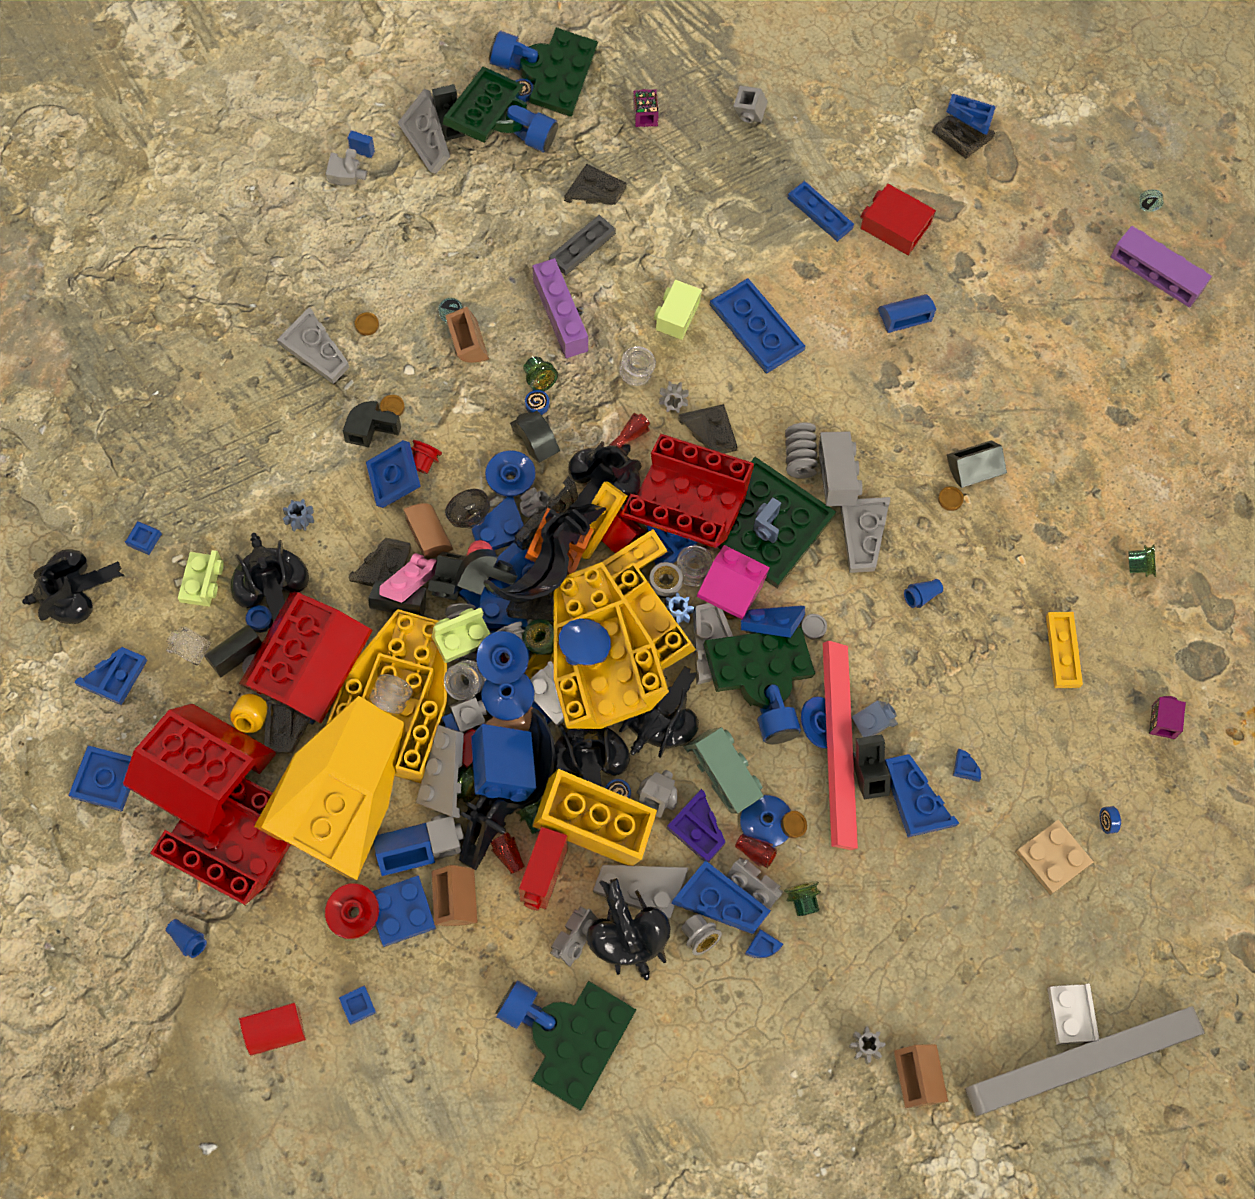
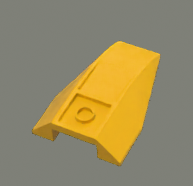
[554,562,669,729]

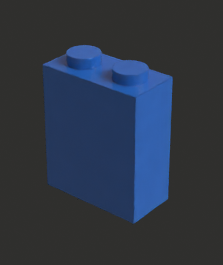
[471,724,536,802]

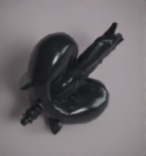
[568,441,642,510]
[230,533,309,621]
[22,549,124,624]
[619,666,699,758]
[553,725,630,787]
[586,878,671,980]

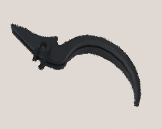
[483,504,606,602]
[459,708,556,871]

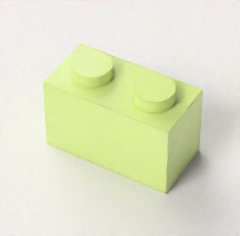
[654,280,702,340]

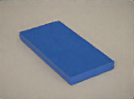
[710,278,805,374]

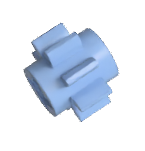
[665,593,694,625]

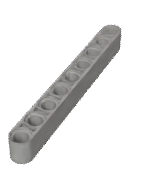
[965,1006,1205,1116]

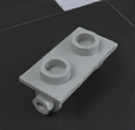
[727,858,783,910]
[550,906,598,967]

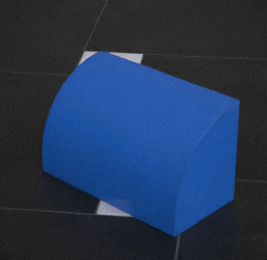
[878,294,936,333]
[374,823,435,876]

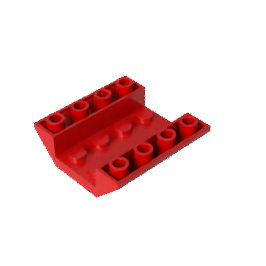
[621,433,754,548]
[239,592,373,723]
[123,703,276,837]
[150,778,290,905]

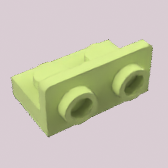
[178,550,224,607]
[432,608,490,663]

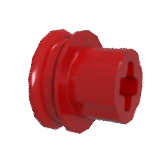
[411,440,442,474]

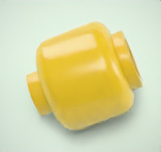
[230,694,269,733]

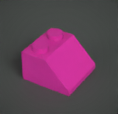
[697,545,770,619]

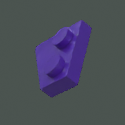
[667,789,726,863]

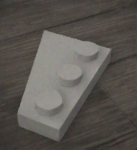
[398,89,450,174]
[277,307,349,384]
[840,497,891,573]
[693,603,733,685]
[416,725,464,818]
[593,865,688,920]

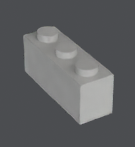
[818,432,862,506]

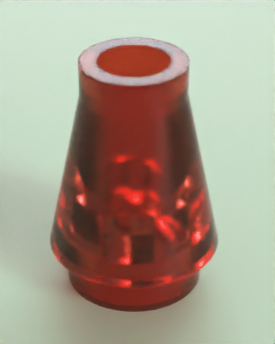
[490,832,525,875]
[735,834,777,868]

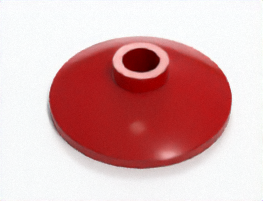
[325,883,379,939]

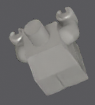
[326,149,367,186]
[636,770,677,818]

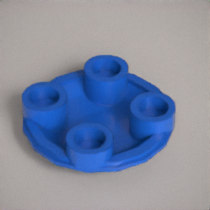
[559,619,611,665]

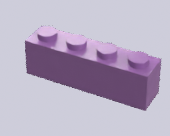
[1111,226,1212,308]
[532,258,588,358]

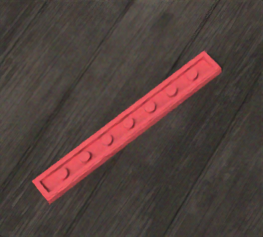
[823,641,858,850]

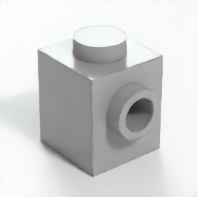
[733,86,768,123]
[448,696,487,732]
[426,815,464,860]

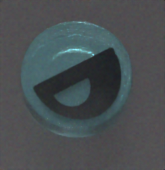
[1139,190,1164,212]
[439,298,463,322]

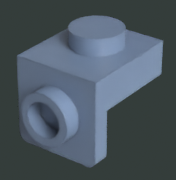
[753,498,781,543]
[852,700,898,737]

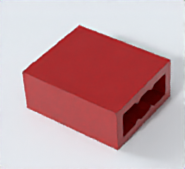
[860,183,936,256]
[519,827,568,911]

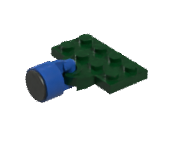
[489,27,598,117]
[443,66,558,153]
[703,627,815,744]
[495,980,636,1111]

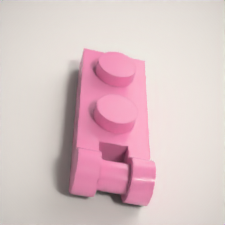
[379,553,437,603]

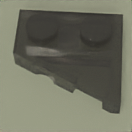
[932,115,995,159]

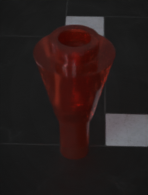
[609,413,650,447]

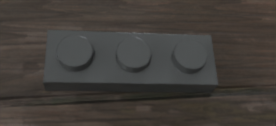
[549,215,616,276]

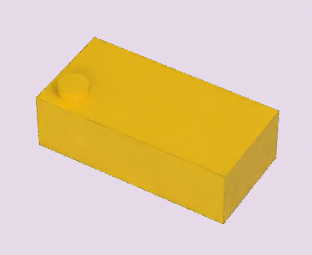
[532,769,657,866]

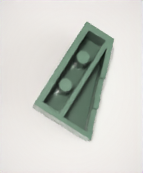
[683,727,764,813]

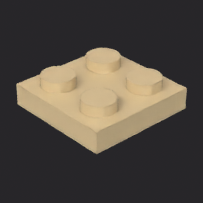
[1015,819,1093,895]

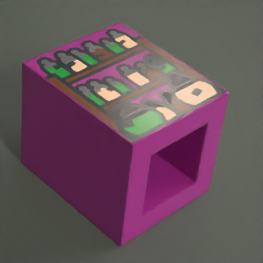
[633,89,659,127]
[1149,696,1186,739]

